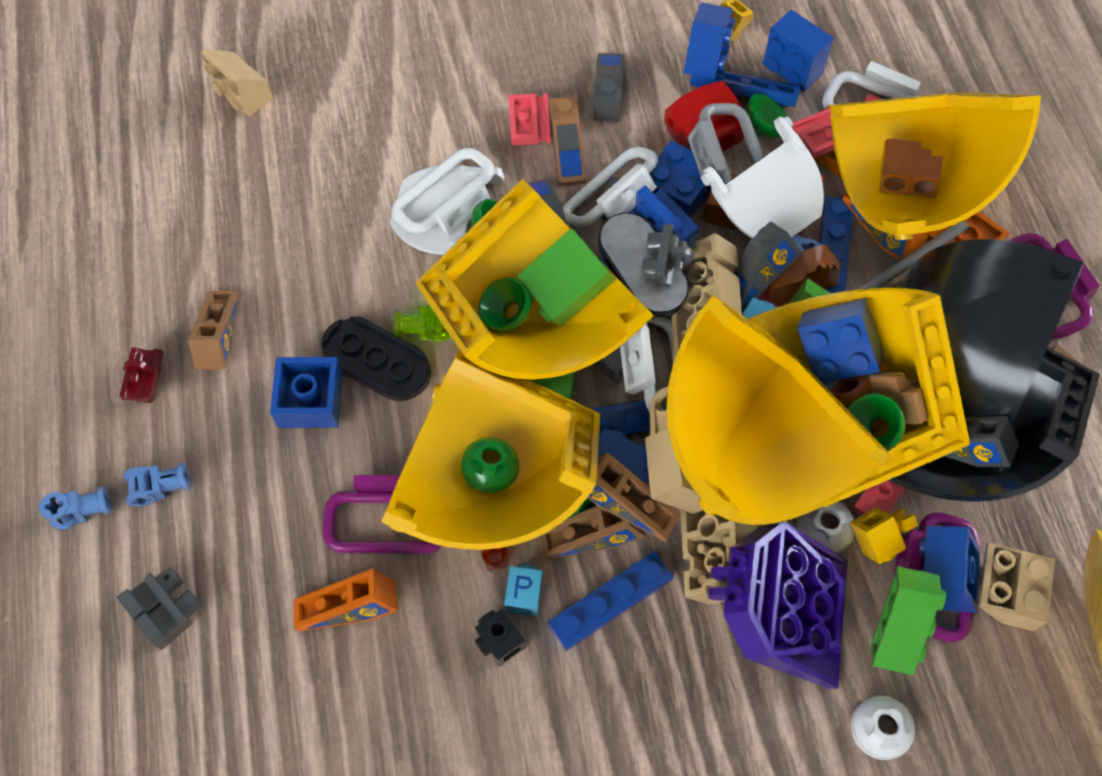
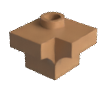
[869,372,928,424]

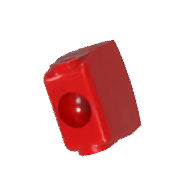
[664,81,744,152]

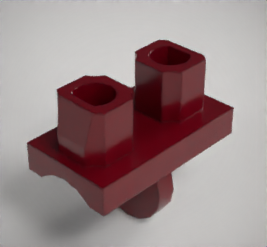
[119,347,164,403]

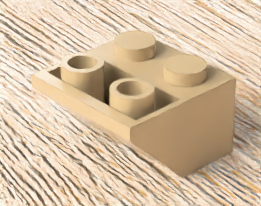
[201,49,273,117]
[978,542,1055,631]

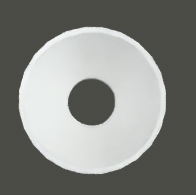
[796,502,854,553]
[851,696,915,760]

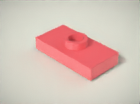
[852,480,905,515]

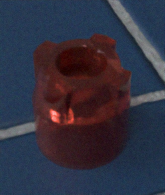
[481,547,508,572]

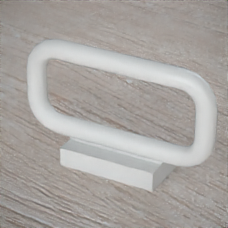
[822,61,921,109]
[563,147,658,228]
[392,148,495,236]
[620,315,674,412]

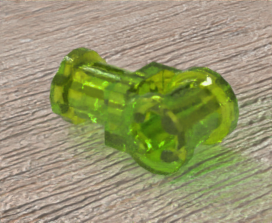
[394,305,452,341]

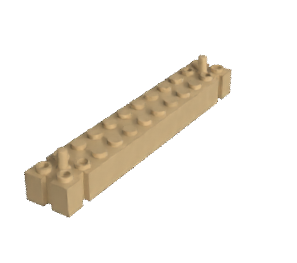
[671,233,758,605]

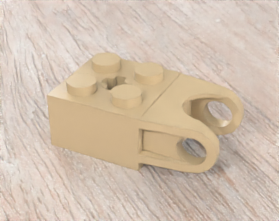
[645,387,703,514]

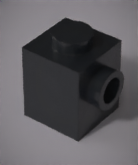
[474,608,526,667]

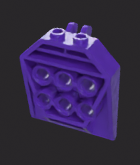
[708,521,848,689]

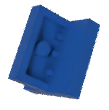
[628,185,699,242]

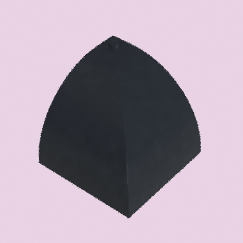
[901,239,1084,426]
[890,347,1100,502]

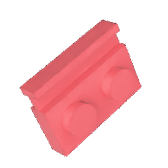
[509,93,551,146]
[792,108,834,159]

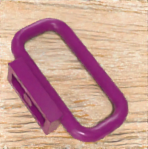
[1008,233,1100,339]
[322,475,442,554]
[893,512,980,642]

